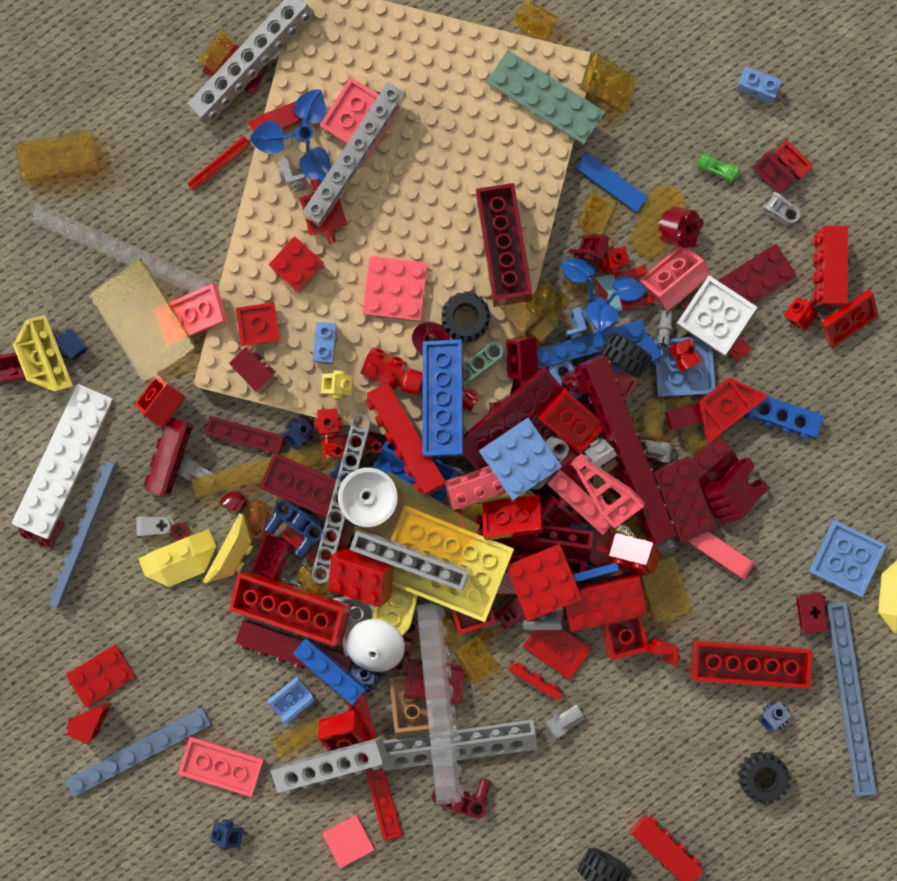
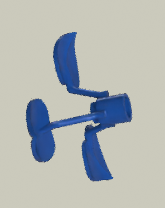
[250,89,331,181]
[560,259,646,334]

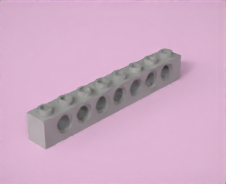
[188,0,315,124]
[302,82,405,227]
[383,720,537,771]

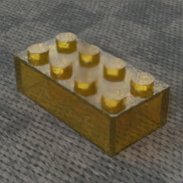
[14,130,101,185]

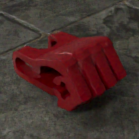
[703,458,769,524]

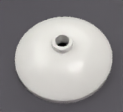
[338,468,397,527]
[346,619,405,672]

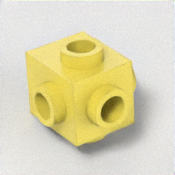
[321,371,353,399]

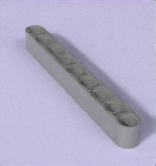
[312,414,371,583]

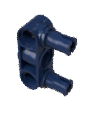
[264,499,325,558]

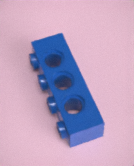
[744,396,824,440]

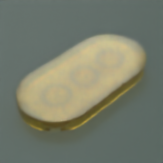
[630,185,685,258]

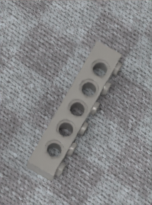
[350,529,471,591]
[271,737,389,794]

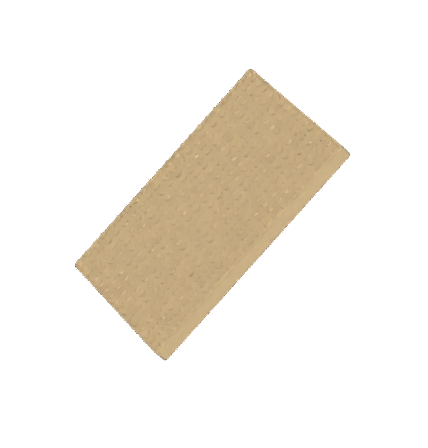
[194,0,595,456]

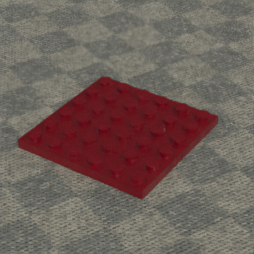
[463,366,609,506]

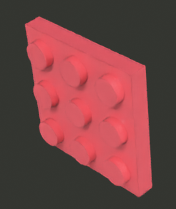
[320,77,400,158]
[363,256,428,321]

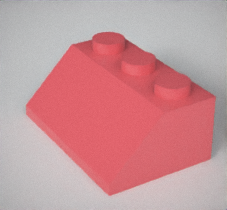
[639,247,711,312]

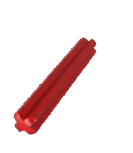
[187,136,250,191]

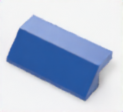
[372,441,459,511]

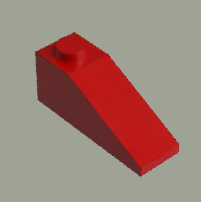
[248,101,303,132]

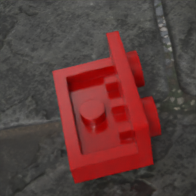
[360,347,407,389]
[647,638,680,665]

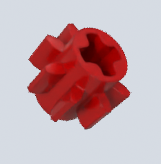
[463,388,479,412]

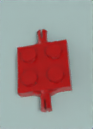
[299,179,348,244]

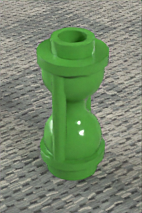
[696,153,740,183]

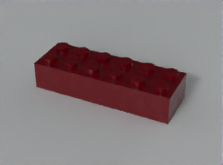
[476,183,533,307]

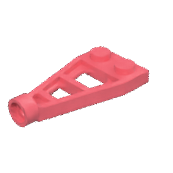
[571,454,645,528]

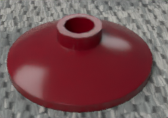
[412,321,450,355]

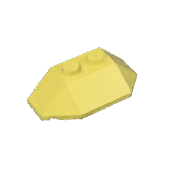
[13,315,73,392]
[203,513,254,583]
[139,529,217,587]
[878,561,897,634]

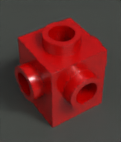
[598,246,631,275]
[784,297,819,331]
[314,408,343,438]

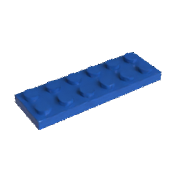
[423,339,463,457]

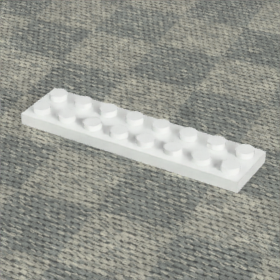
[11,384,113,539]

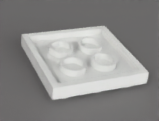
[676,276,757,356]

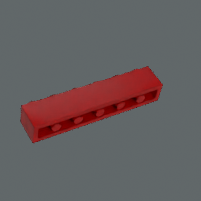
[365,382,445,498]

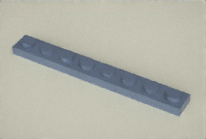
[49,461,118,608]
[65,707,211,797]

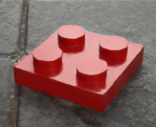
[236,302,281,347]

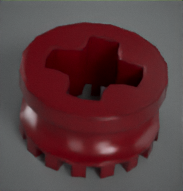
[171,523,190,540]

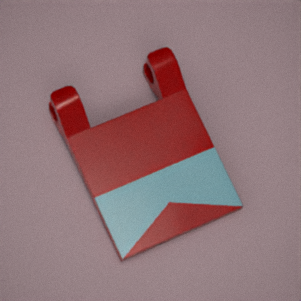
[595,266,654,312]

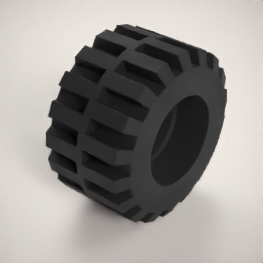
[441,291,490,342]
[598,332,652,378]
[737,751,791,804]
[577,848,631,881]

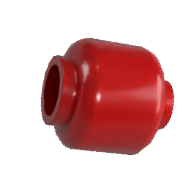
[399,368,423,397]

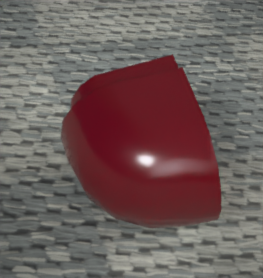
[219,492,248,514]

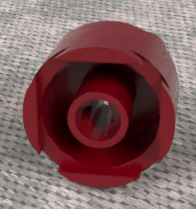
[659,206,704,248]

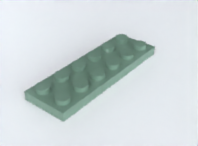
[486,49,605,146]

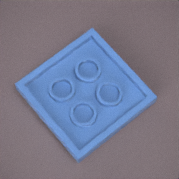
[654,337,715,397]
[479,418,562,501]
[808,520,887,597]

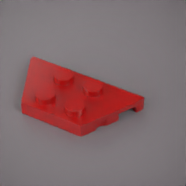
[698,377,768,443]

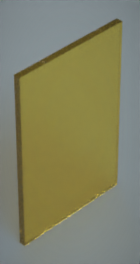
[89,258,196,383]
[354,472,480,587]

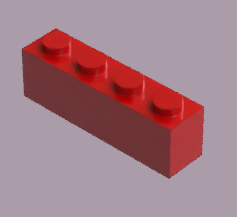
[629,814,704,881]

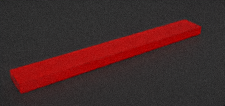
[346,693,402,841]

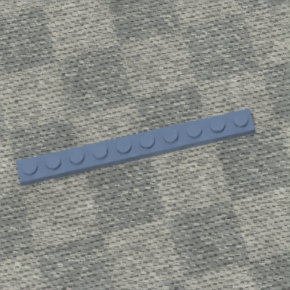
[826,601,876,797]

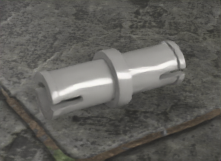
[656,310,673,349]

